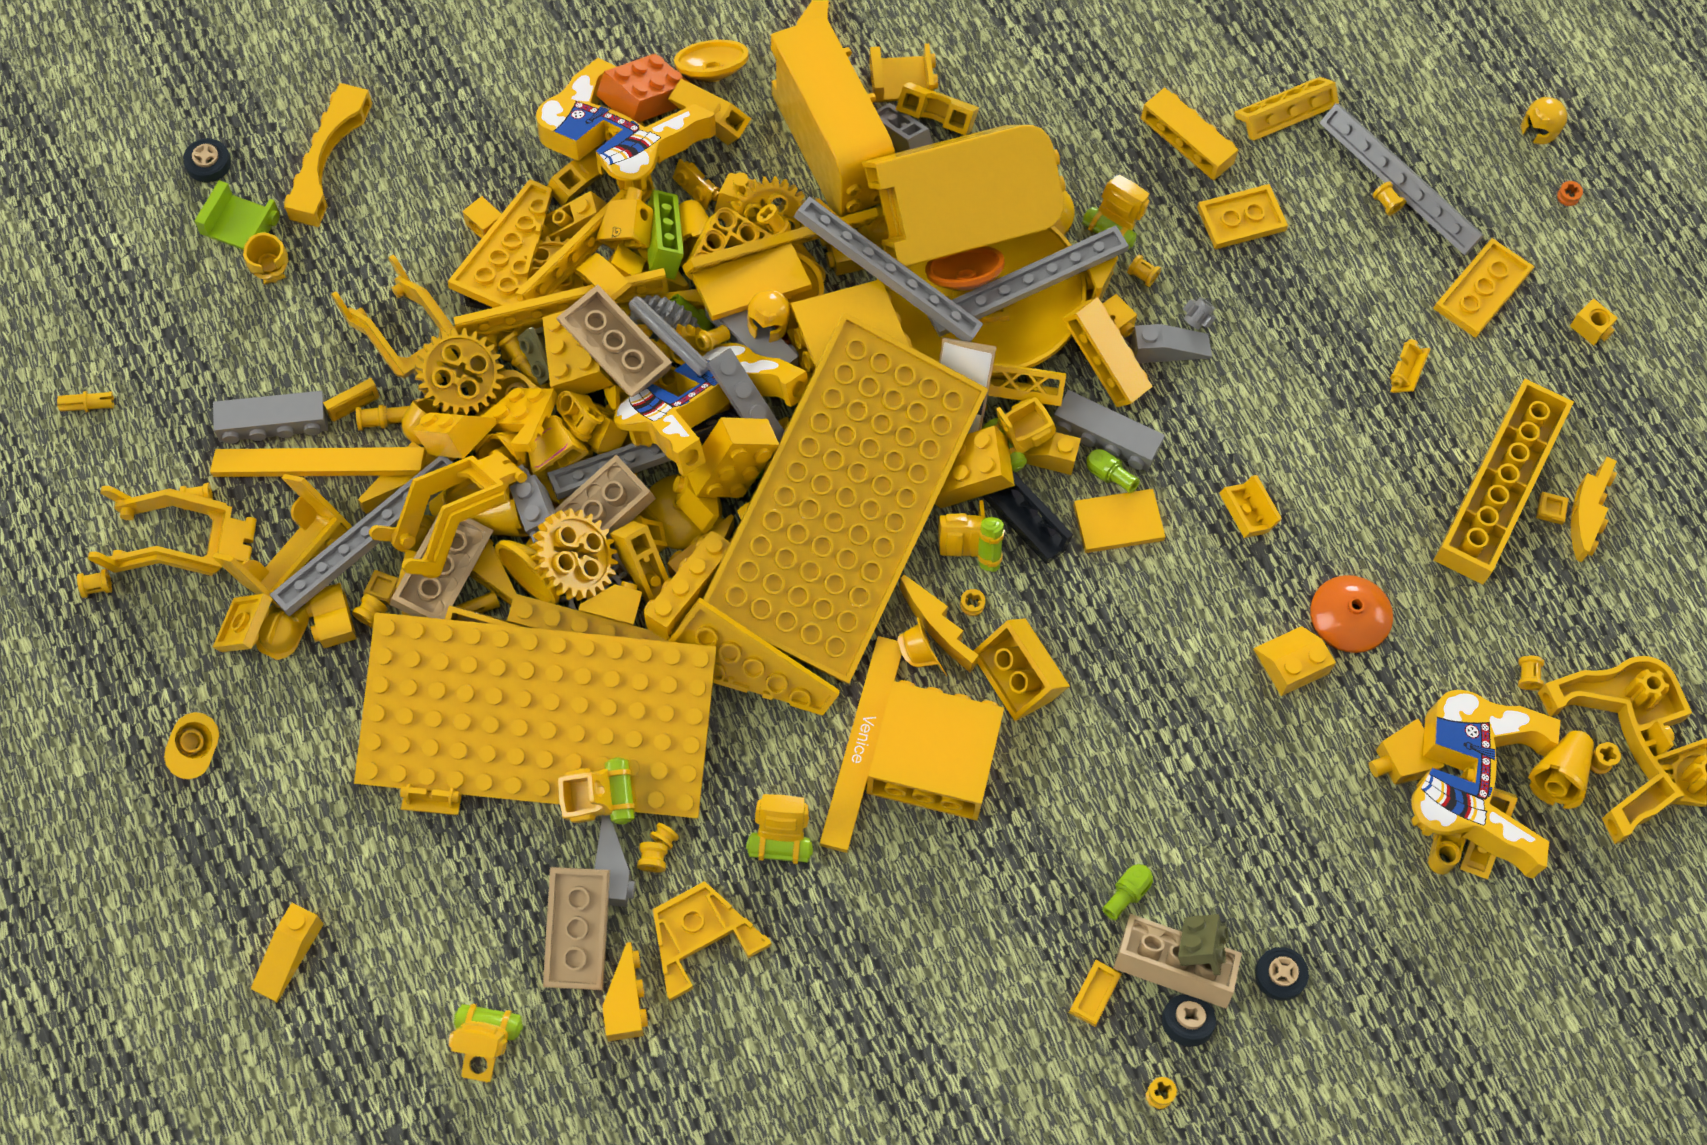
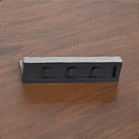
[982,470,1073,564]

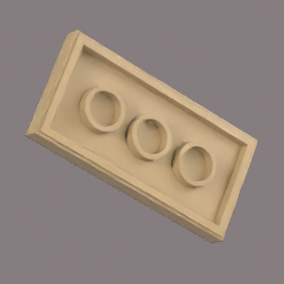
[543,867,610,990]

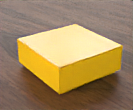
[1536,491,1569,525]
[363,570,398,605]

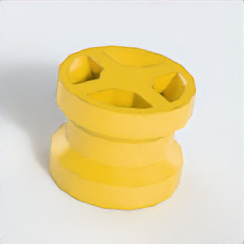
[352,594,388,628]
[637,842,668,873]

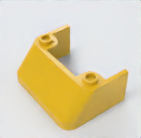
[212,474,352,609]

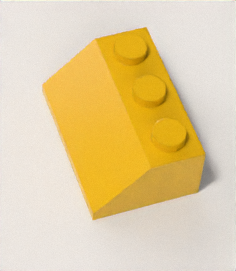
[973,618,1070,721]

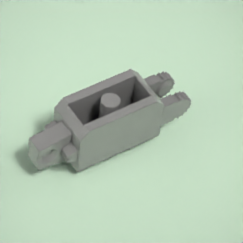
[509,464,556,543]

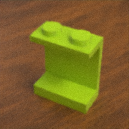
[194,180,280,250]

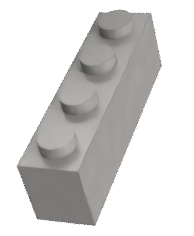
[705,307,799,367]
[1053,390,1165,472]
[213,391,328,444]

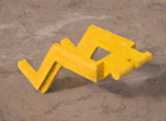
[331,255,458,394]
[369,449,527,578]
[88,486,257,576]

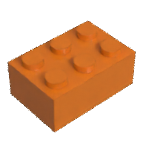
[596,53,690,123]

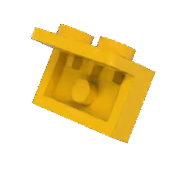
[1219,475,1282,538]

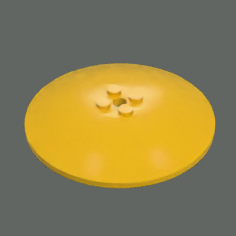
[877,226,1087,377]

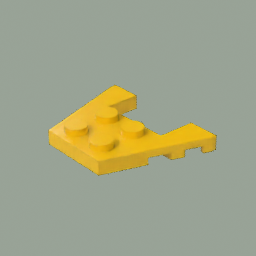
[472,388,558,452]
[653,881,772,1001]

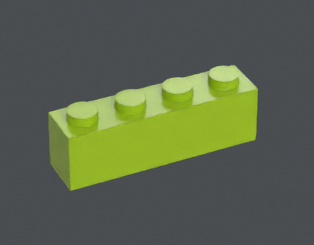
[647,189,684,280]

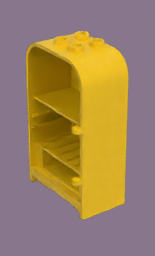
[771,16,895,217]
[862,125,1066,267]

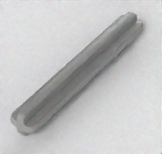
[629,296,709,376]

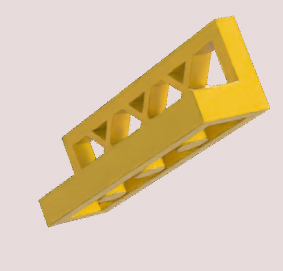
[1234,77,1339,140]
[988,363,1066,406]

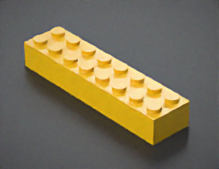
[1433,379,1574,585]

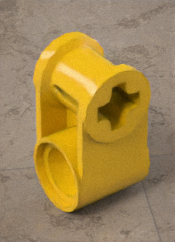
[556,391,604,442]
[1428,833,1467,875]

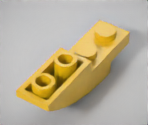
[1571,457,1617,562]

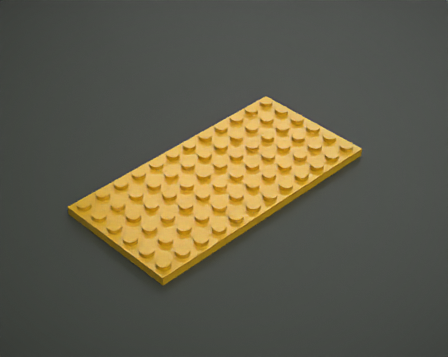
[703,312,989,684]
[354,612,717,818]

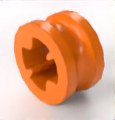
[1557,181,1583,206]

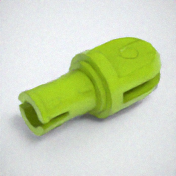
[1086,449,1140,493]
[1102,864,1153,921]

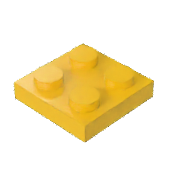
[213,593,273,652]

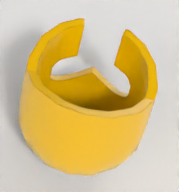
[1521,97,1568,145]
[243,232,288,284]
[747,290,791,343]
[401,398,452,446]

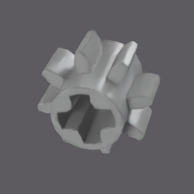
[1183,297,1216,330]

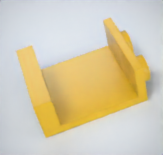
[869,44,938,102]

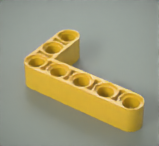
[685,207,826,282]

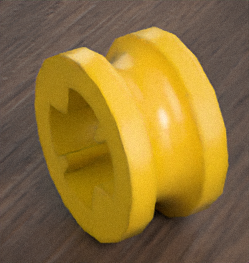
[960,589,985,616]
[650,823,679,850]

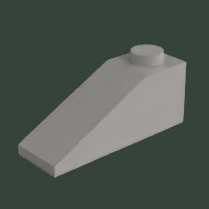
[876,103,933,152]
[1131,324,1212,363]
[594,815,636,907]

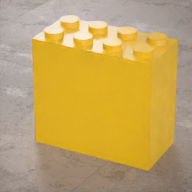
[786,280,911,381]
[866,680,1004,821]

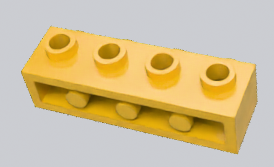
[1141,87,1239,181]
[1062,297,1153,407]
[644,530,730,641]

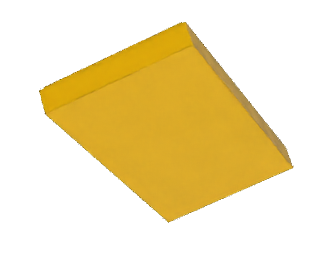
[1433,238,1535,338]
[692,243,812,321]

